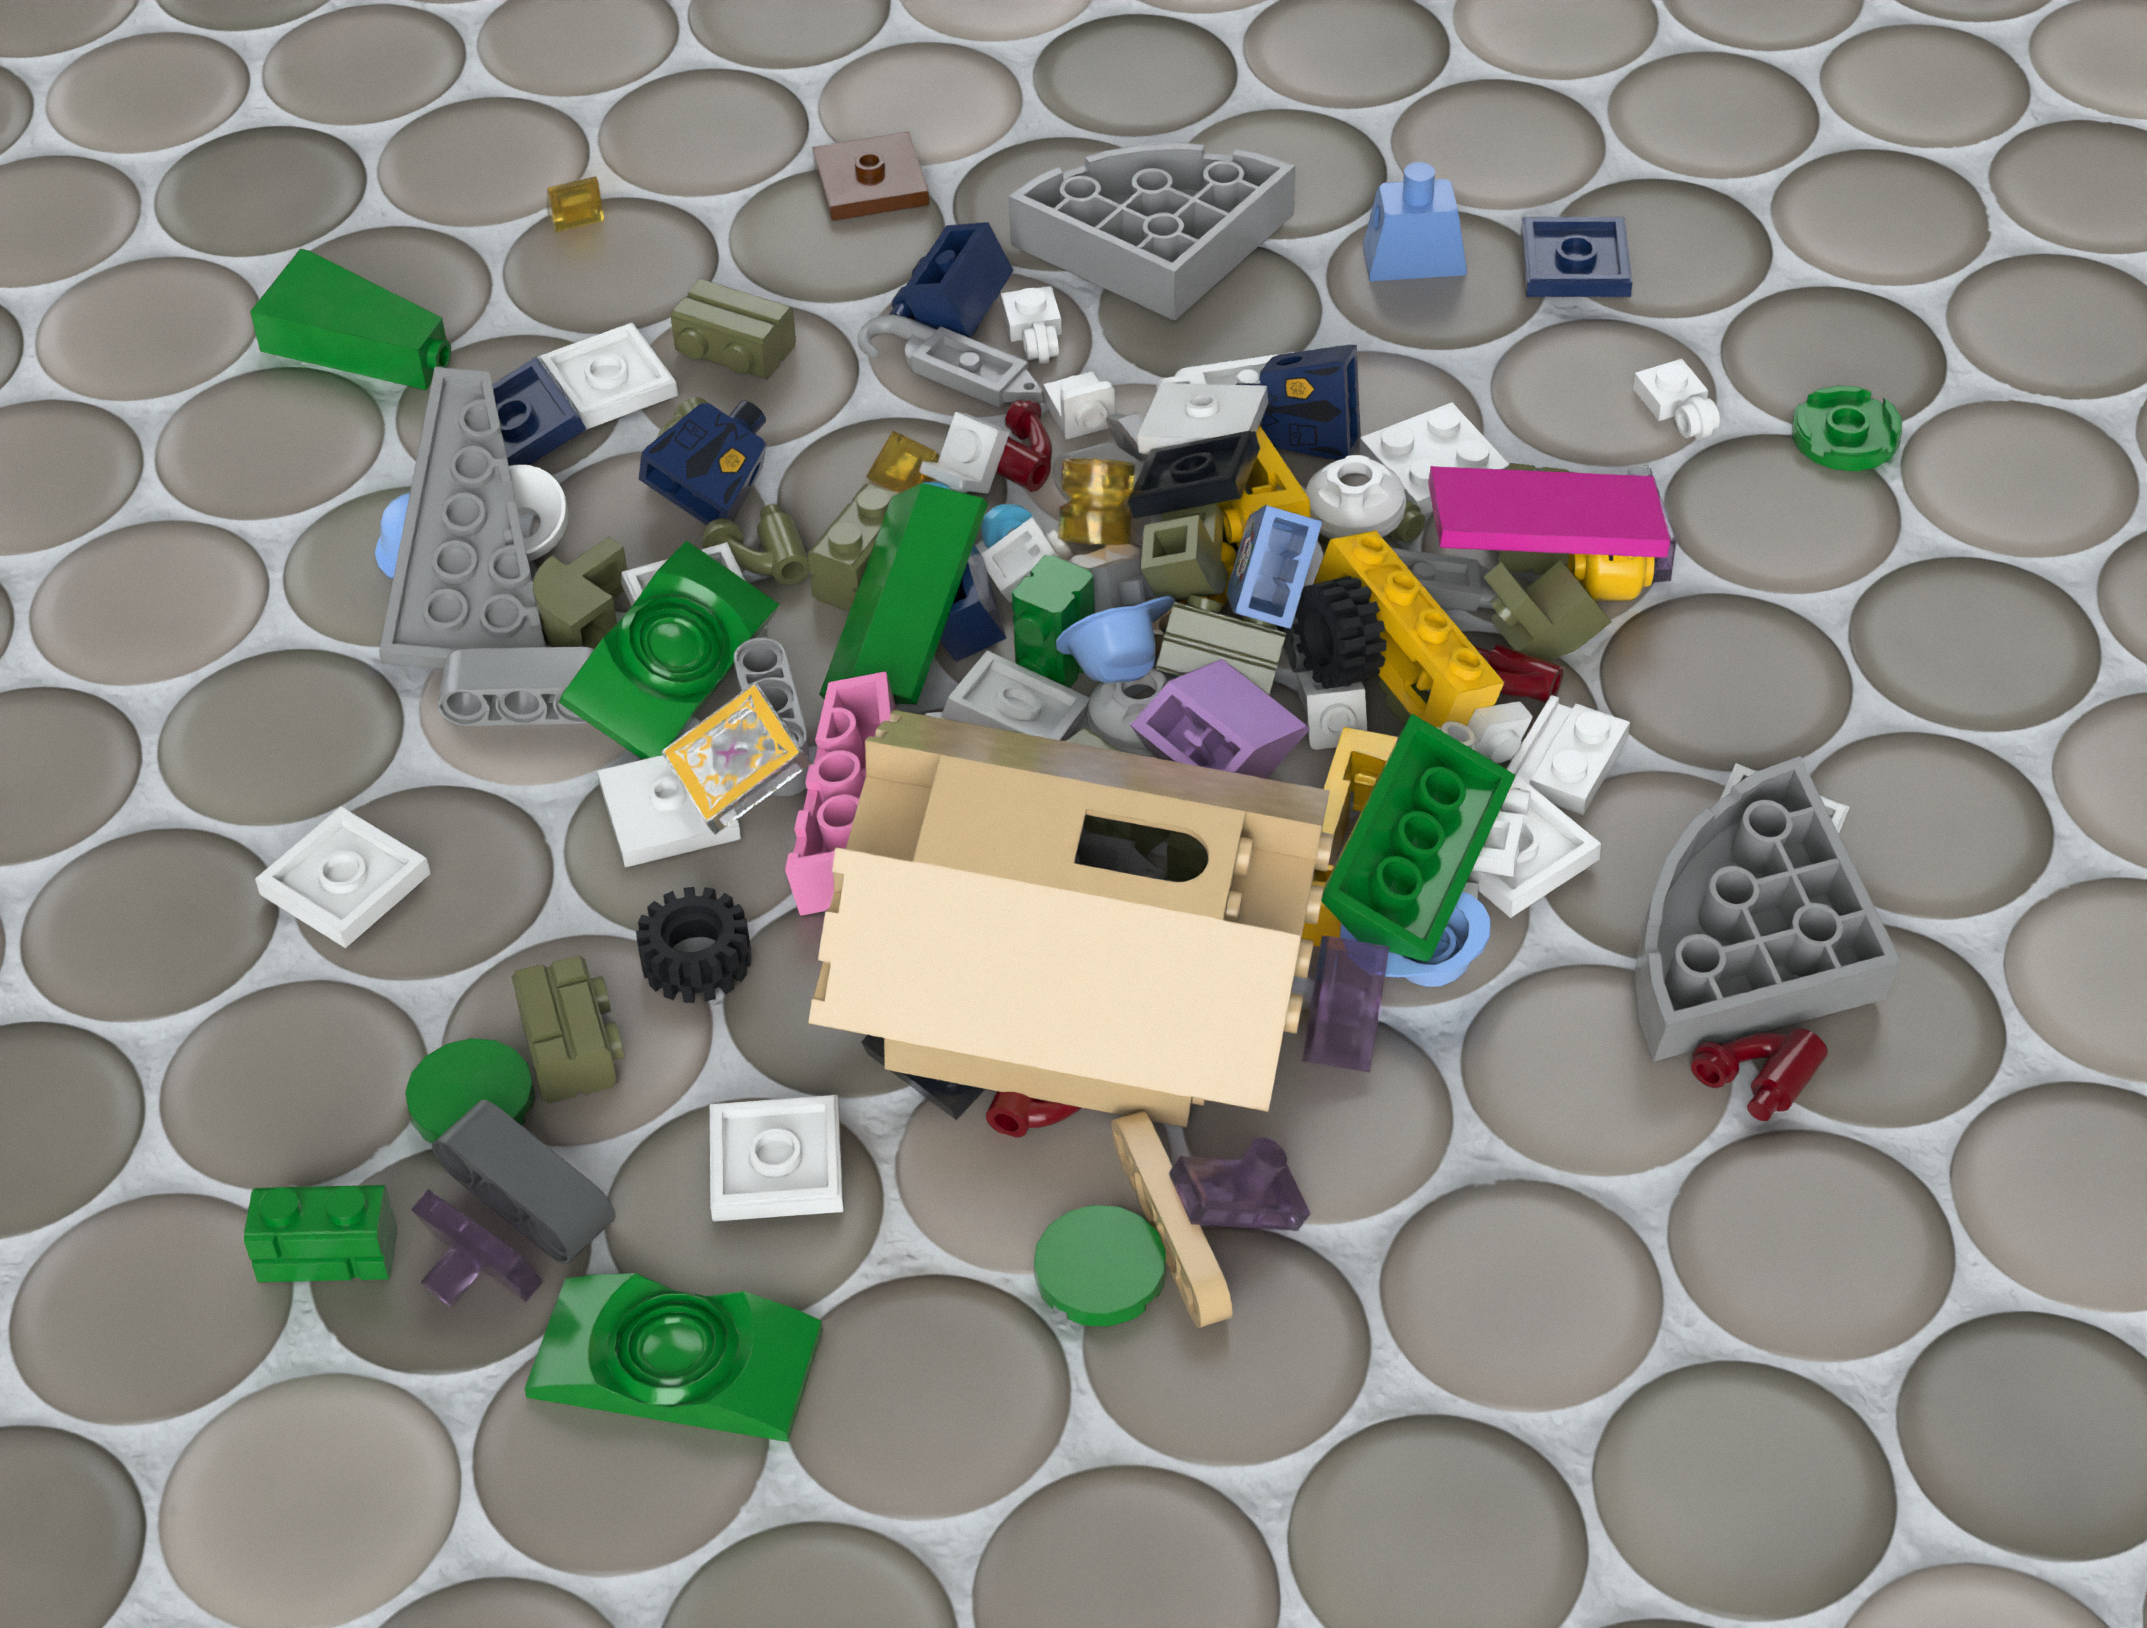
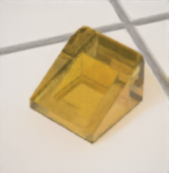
[547,176,604,232]
[866,431,940,493]

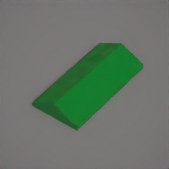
[819,483,988,705]
[1322,714,1516,962]

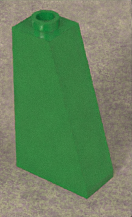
[250,249,451,391]

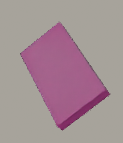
[1428,466,1671,558]

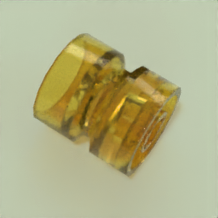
[1058,458,1135,545]

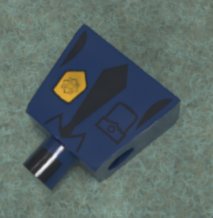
[1236,344,1361,460]
[638,400,767,525]

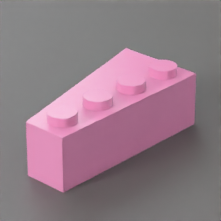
[785,671,897,916]

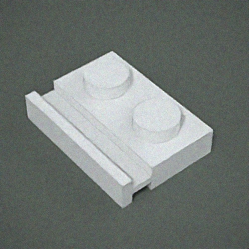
[1507,695,1630,815]

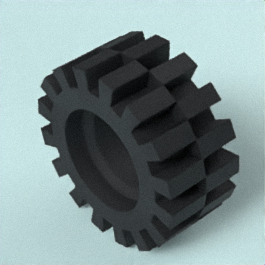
[1293,576,1386,689]
[636,887,752,1003]

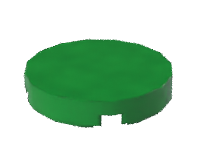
[1792,385,1902,471]
[405,1038,535,1144]
[1034,1205,1166,1327]

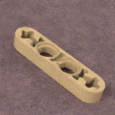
[1111,1111,1233,1328]

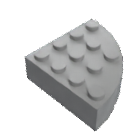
[1008,143,1295,321]
[1634,756,1902,1062]

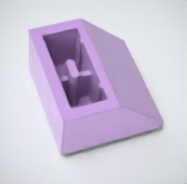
[1130,659,1310,779]

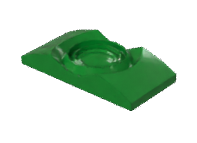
[558,540,780,760]
[524,1273,823,1442]

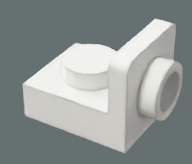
[1043,371,1115,440]
[919,412,1010,494]
[981,517,1074,603]
[1297,671,1367,750]

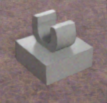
[1088,557,1156,613]

